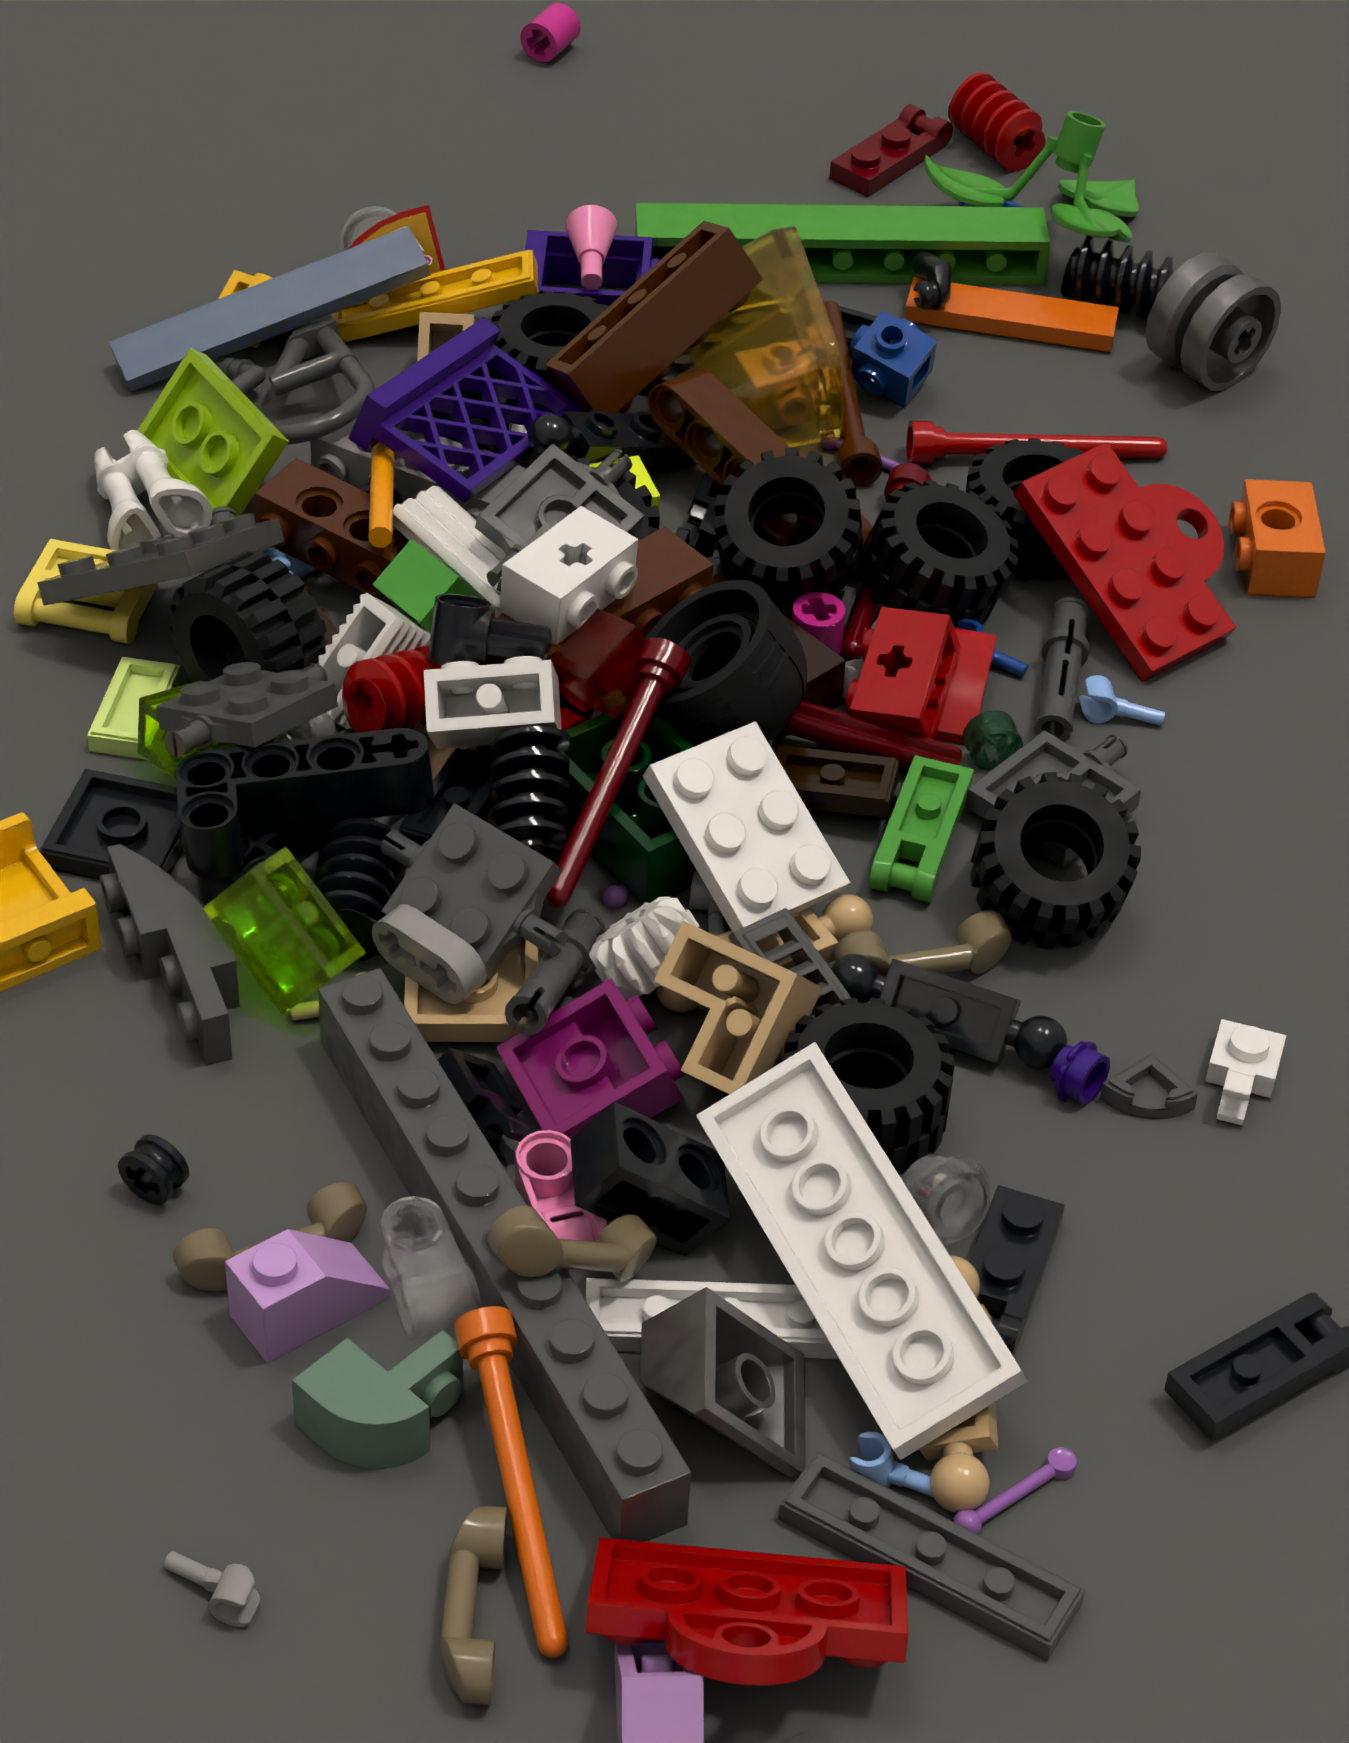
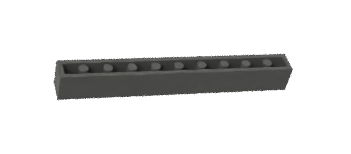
[318,968,691,1542]

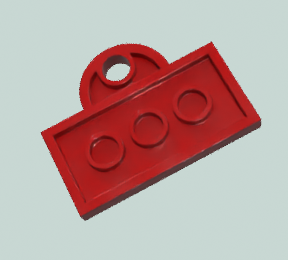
[1013,442,1237,682]
[585,1537,908,1686]

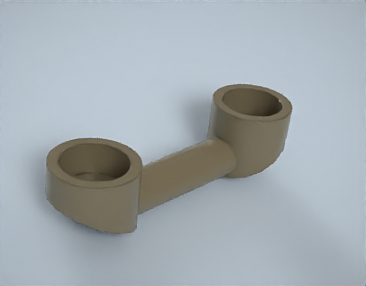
[833,911,1012,977]
[173,1182,367,1292]
[487,1205,657,1283]
[439,1506,507,1705]

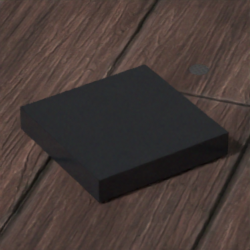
[39,769,184,880]

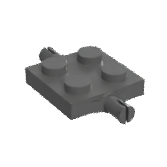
[475,444,644,592]
[156,662,338,757]
[965,730,1141,868]
[381,803,567,981]

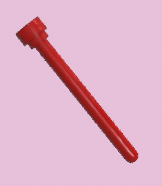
[906,421,1168,465]

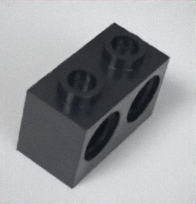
[570,1101,731,1256]

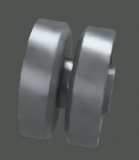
[1145,253,1282,391]

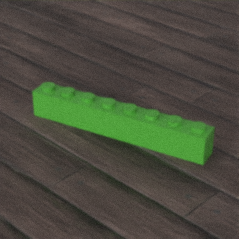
[634,203,1051,285]

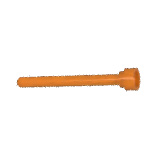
[454,1306,568,1658]

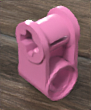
[515,1130,607,1242]

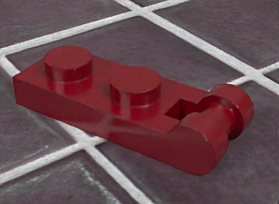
[829,104,953,197]

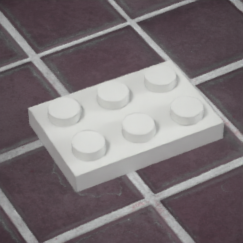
[643,721,850,932]

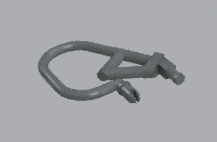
[215,315,375,445]

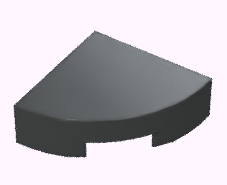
[1100,1053,1198,1119]

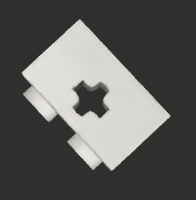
[499,506,638,645]

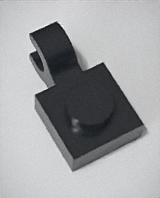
[438,1047,529,1166]

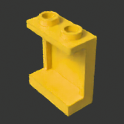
[0,812,102,992]

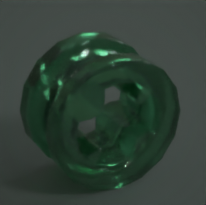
[962,710,1023,771]

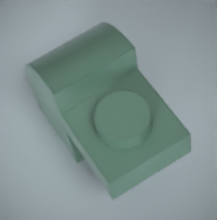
[292,1329,463,1469]

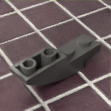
[100,844,240,1066]

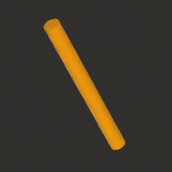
[368,442,394,548]

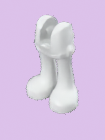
[94,430,212,551]

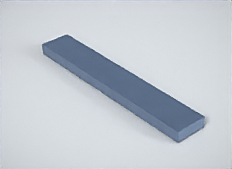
[109,226,430,392]

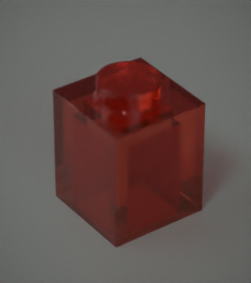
[551,608,646,719]

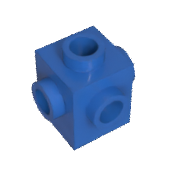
[848,310,938,408]

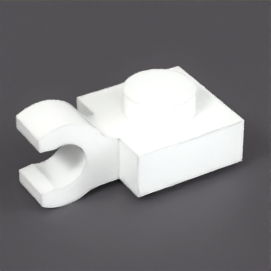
[1205,1019,1287,1126]

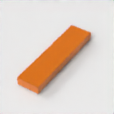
[904,277,1119,352]

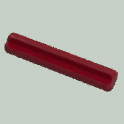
[784,701,962,770]

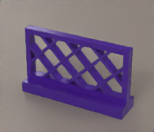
[348,317,582,503]

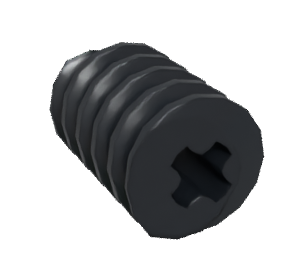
[1061,236,1173,319]
[487,726,570,865]
[303,818,403,962]

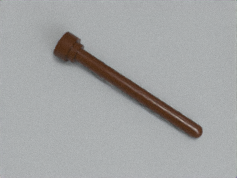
[819,300,883,487]

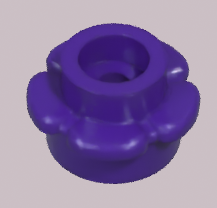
[1050,1041,1110,1105]

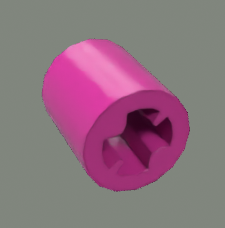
[520,3,581,63]
[792,592,845,656]

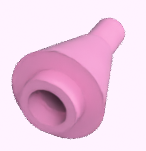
[565,205,618,290]

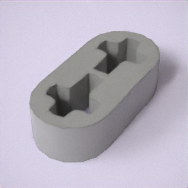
[372,904,487,1004]

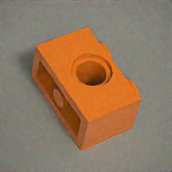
[1229,479,1326,597]

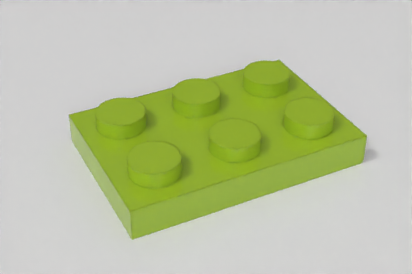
[137,348,289,516]

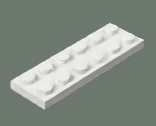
[696,1042,1028,1460]

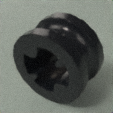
[118,1134,190,1205]

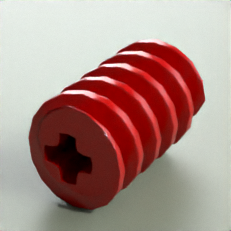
[948,72,1046,172]
[342,645,441,733]

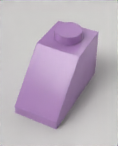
[225,1229,390,1363]
[614,1639,704,1743]

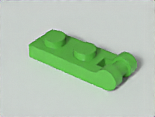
[869,755,974,903]

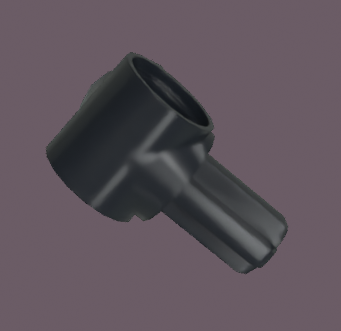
[428,594,552,666]

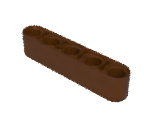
[648,368,872,557]

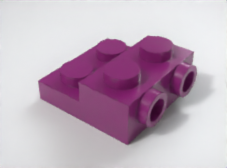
[496,978,686,1139]

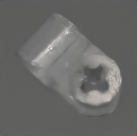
[381,1196,482,1340]

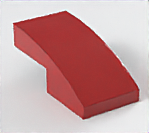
[934,627,997,746]

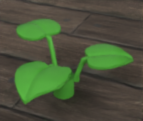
[924,111,1139,243]

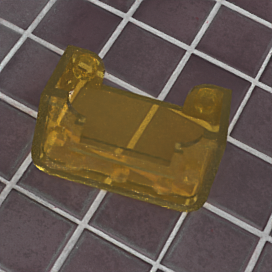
[688,226,843,447]

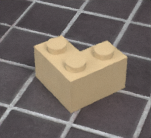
[653,921,823,1094]

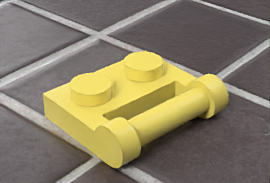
[14,539,159,644]

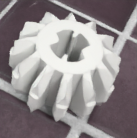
[589,897,699,1000]

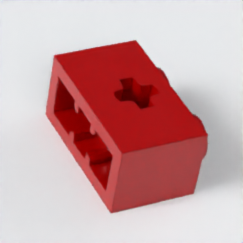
[846,607,961,739]

